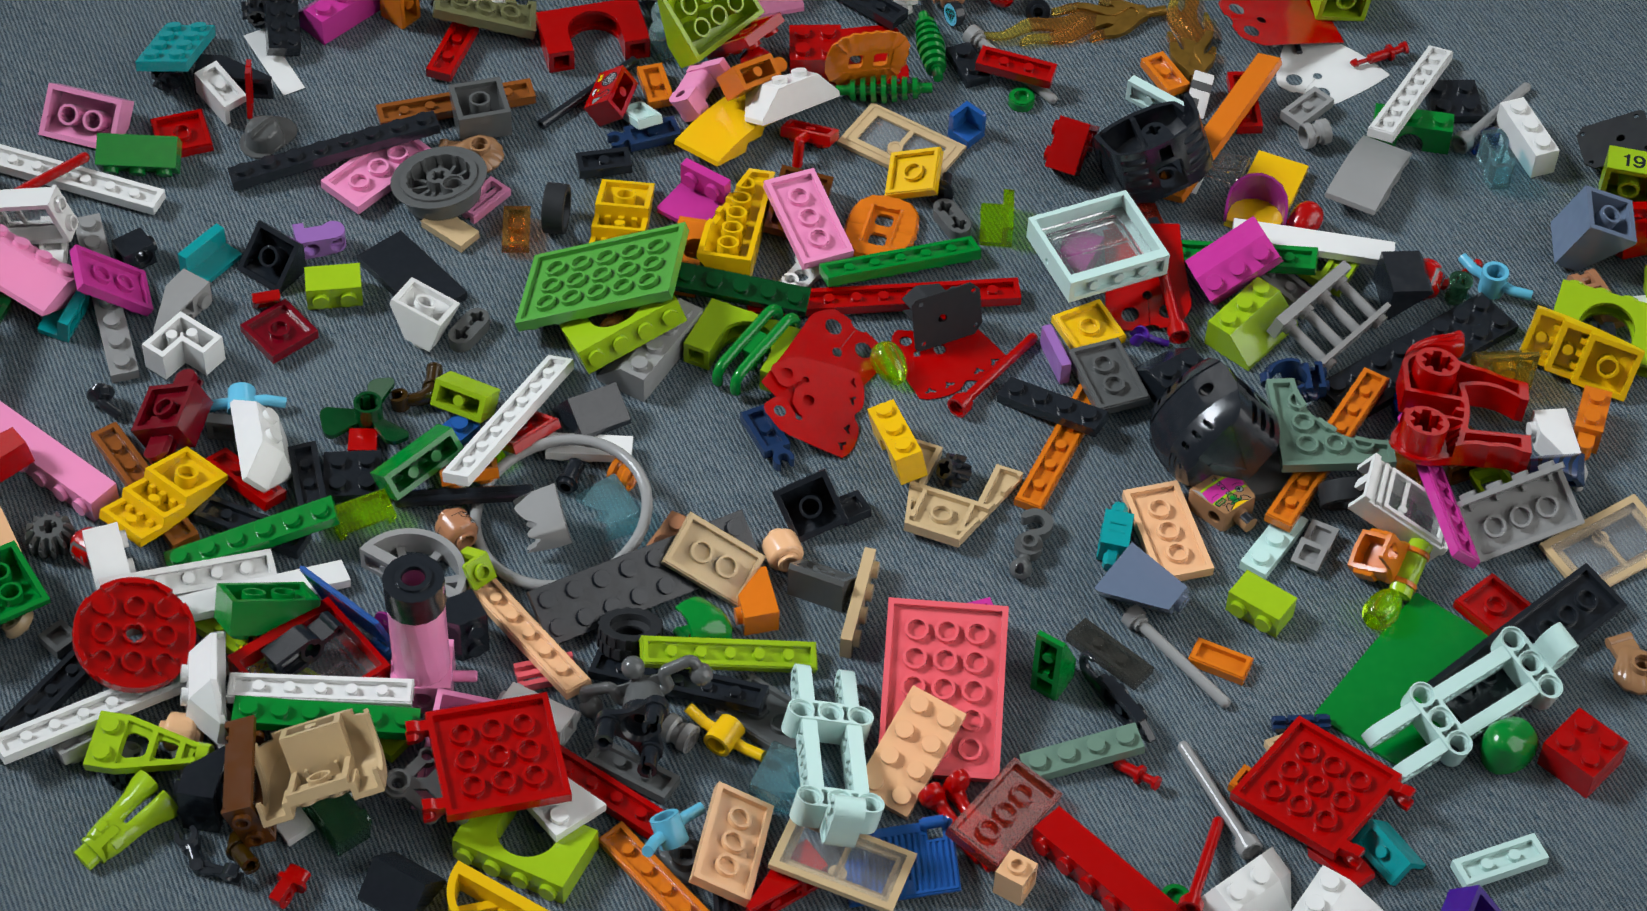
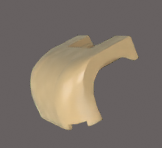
[255,708,387,828]

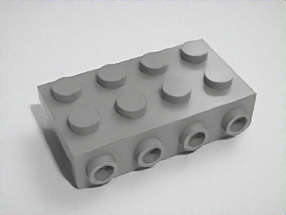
[1457,460,1585,564]

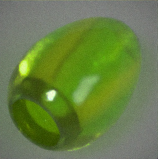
[870,341,907,386]
[1362,588,1402,630]

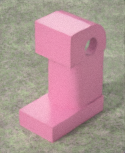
[669,57,731,122]

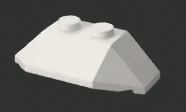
[745,68,840,126]
[230,400,293,493]
[180,631,226,744]
[1201,847,1291,911]

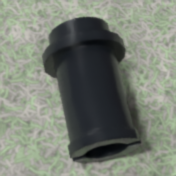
[556,458,585,494]

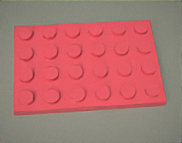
[878,597,1009,783]

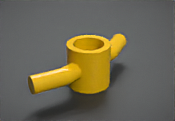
[684,702,767,762]

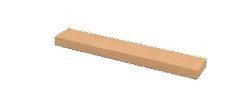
[467,578,592,700]

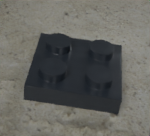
[1425,80,1484,124]
[323,450,382,503]

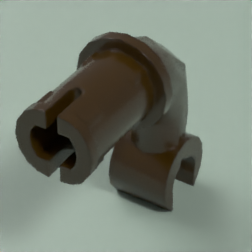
[390,362,443,413]
[226,831,260,875]

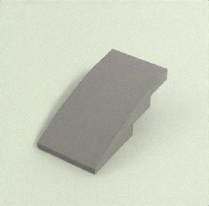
[1324,135,1412,215]

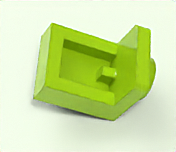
[460,546,497,591]

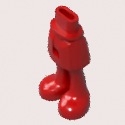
[918,769,1005,872]

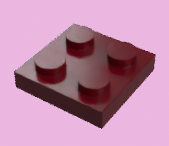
[240,298,319,364]

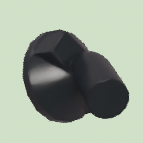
[1025,0,1050,24]
[929,172,954,203]
[86,383,123,420]

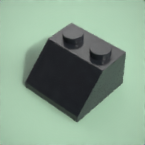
[1135,347,1204,403]
[446,589,490,661]
[173,746,225,833]

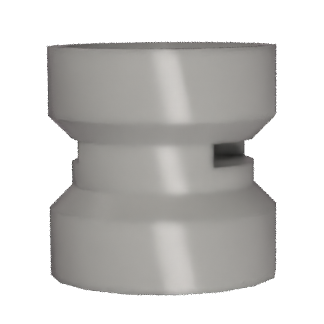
[1297,118,1333,149]
[660,713,700,754]

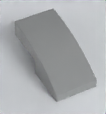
[1290,518,1339,574]

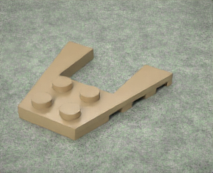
[904,439,1023,548]

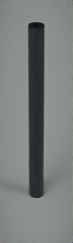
[537,56,638,130]

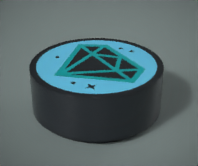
[943,0,965,27]

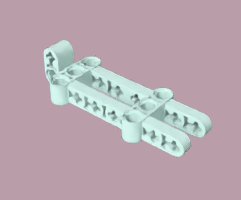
[1361,622,1579,783]
[781,663,885,848]

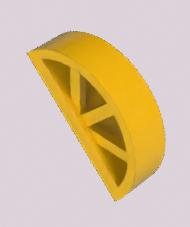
[447,860,549,911]

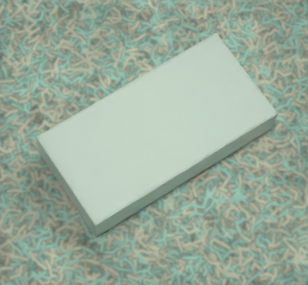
[623,101,663,130]

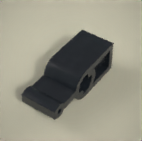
[261,611,345,675]

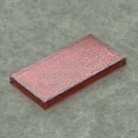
[945,757,1063,872]

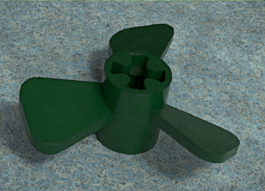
[319,377,409,445]

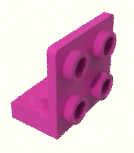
[657,158,731,223]

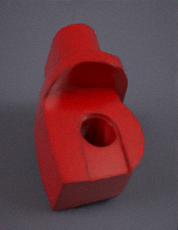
[268,863,311,909]

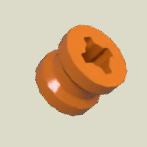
[606,458,637,491]

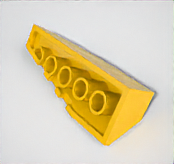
[696,168,775,276]

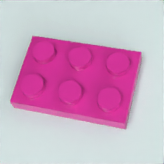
[69,244,154,317]

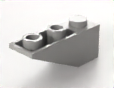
[153,269,213,334]

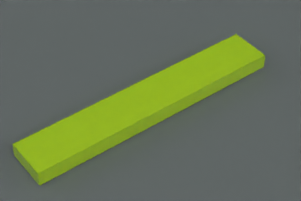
[639,635,818,673]

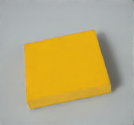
[884,147,944,199]
[1051,299,1126,349]

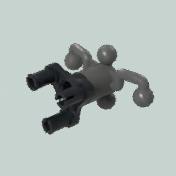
[579,655,713,778]

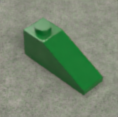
[1030,630,1076,701]

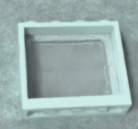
[1026,190,1170,303]

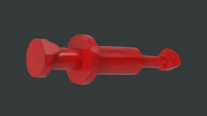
[1350,41,1409,67]
[1111,759,1162,791]

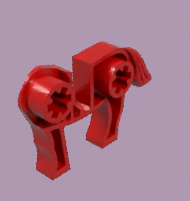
[1389,330,1532,474]

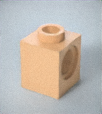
[993,850,1038,906]

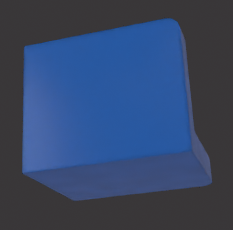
[948,101,986,149]

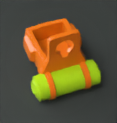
[1347,528,1433,601]

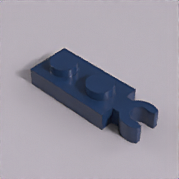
[607,116,681,152]
[740,405,794,472]

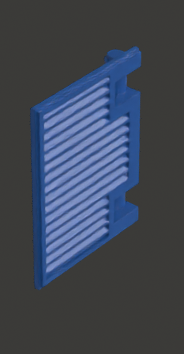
[299,566,392,661]
[843,814,961,908]

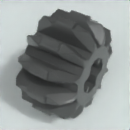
[24,511,76,561]

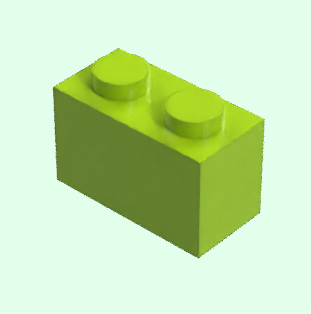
[304,263,363,310]
[430,371,501,423]
[1225,570,1297,638]

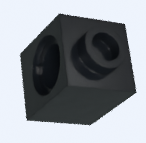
[111,227,158,269]

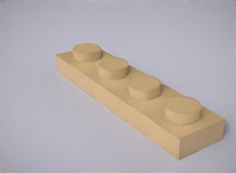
[839,547,880,658]

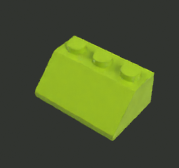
[1204,277,1298,371]

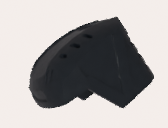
[1092,92,1213,203]
[1149,358,1280,487]

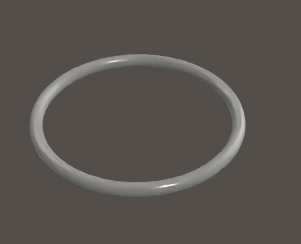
[470,434,653,590]

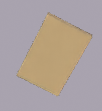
[661,512,766,607]

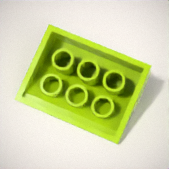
[657,0,765,68]

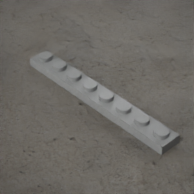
[75,213,140,383]

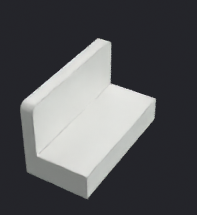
[194,61,246,125]

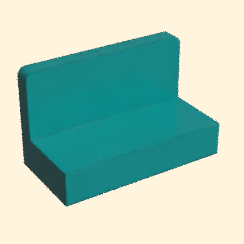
[178,223,242,283]
[38,290,91,343]
[1351,819,1426,886]

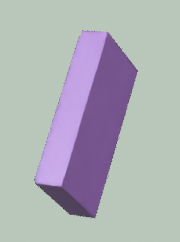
[1040,324,1072,384]

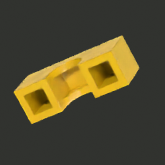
[867,399,928,485]

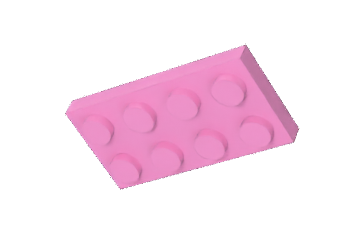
[320,139,430,215]
[763,168,854,270]

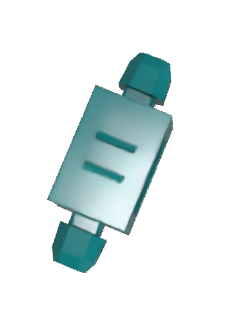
[1096,501,1134,571]

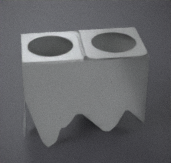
[513,483,572,553]

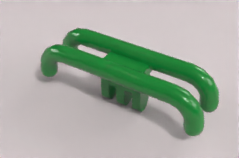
[712,304,801,396]

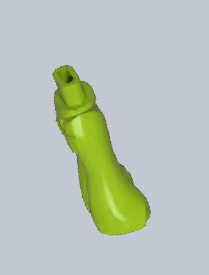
[73,770,178,871]

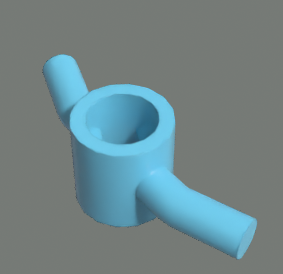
[1458,253,1533,301]
[209,382,287,415]
[641,802,706,857]

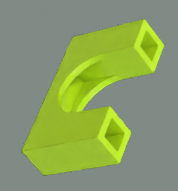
[1554,279,1647,378]
[559,295,687,374]
[684,298,801,392]
[452,811,599,904]

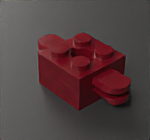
[131,369,213,465]

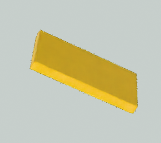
[1223,150,1309,228]

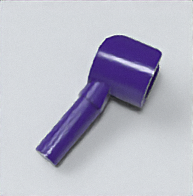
[1129,325,1170,347]

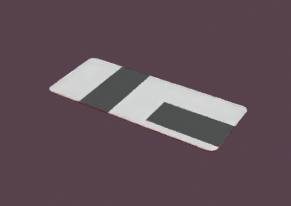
[1189,70,1214,119]

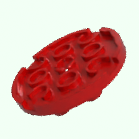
[72,577,196,693]

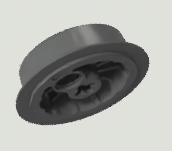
[390,146,487,221]

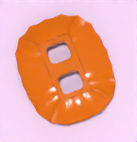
[825,30,911,85]
[844,195,920,257]

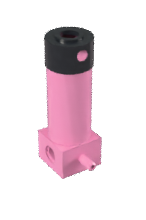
[382,553,478,713]

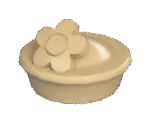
[2,611,34,639]

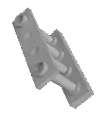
[1267,260,1391,372]

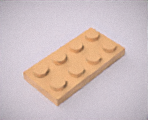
[1122,480,1214,581]
[866,685,967,820]
[689,781,774,907]

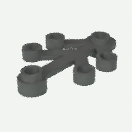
[384,747,469,825]

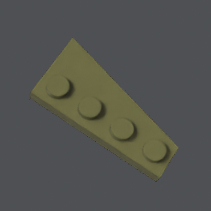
[432,0,537,39]

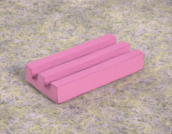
[462,176,511,224]

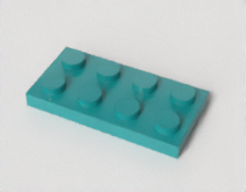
[135,22,216,72]

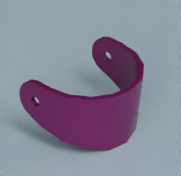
[1223,173,1288,226]

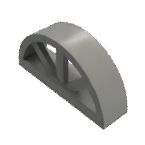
[359,528,468,599]

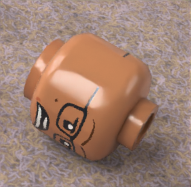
[435,507,478,551]

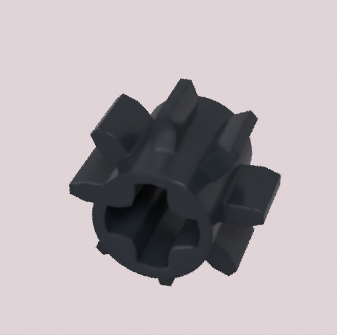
[241,0,265,25]
[151,71,184,93]
[936,453,972,489]

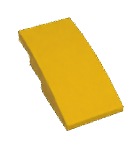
[674,95,778,167]
[589,179,655,243]
[1518,305,1645,402]
[99,446,228,548]

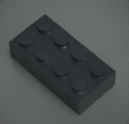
[263,0,301,56]

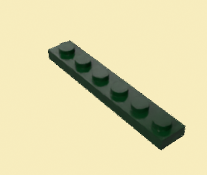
[675,262,811,317]

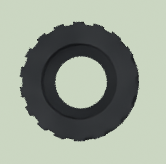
[597,607,664,661]

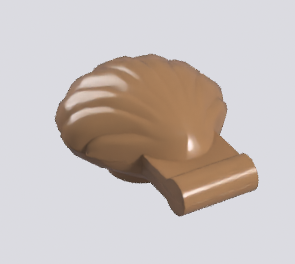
[438,134,504,174]
[1605,631,1647,695]

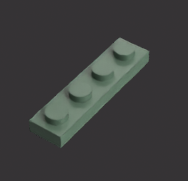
[1019,722,1145,786]

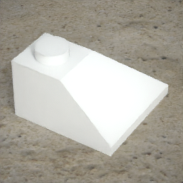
[390,277,460,352]

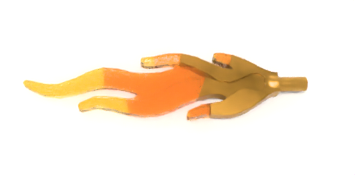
[984,0,1167,47]
[1166,0,1217,83]

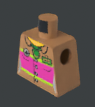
[1187,475,1257,532]

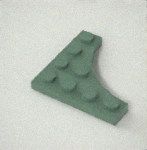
[1265,378,1397,473]

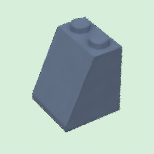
[1550,185,1637,271]
[1094,542,1190,615]

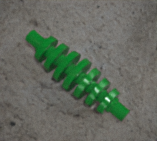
[915,11,946,82]
[836,75,933,103]

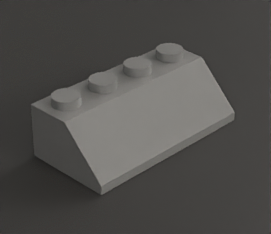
[597,298,703,402]

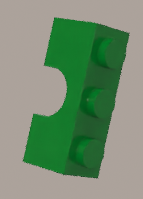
[1370,103,1454,155]

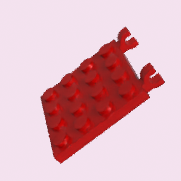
[405,692,572,823]
[1230,715,1416,871]

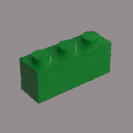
[95,133,182,177]
[370,424,464,501]

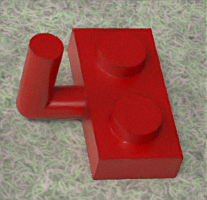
[780,119,839,168]

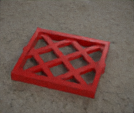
[245,59,254,119]

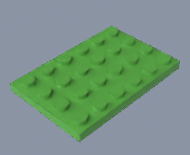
[515,222,689,332]

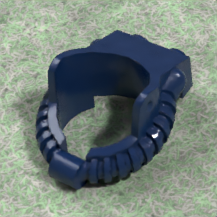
[1259,358,1330,403]

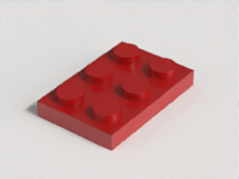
[707,12,785,60]

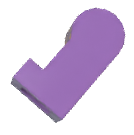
[292,221,346,260]

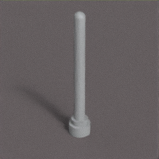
[962,24,1058,104]
[1450,82,1531,154]
[1121,604,1231,708]
[1177,741,1263,860]

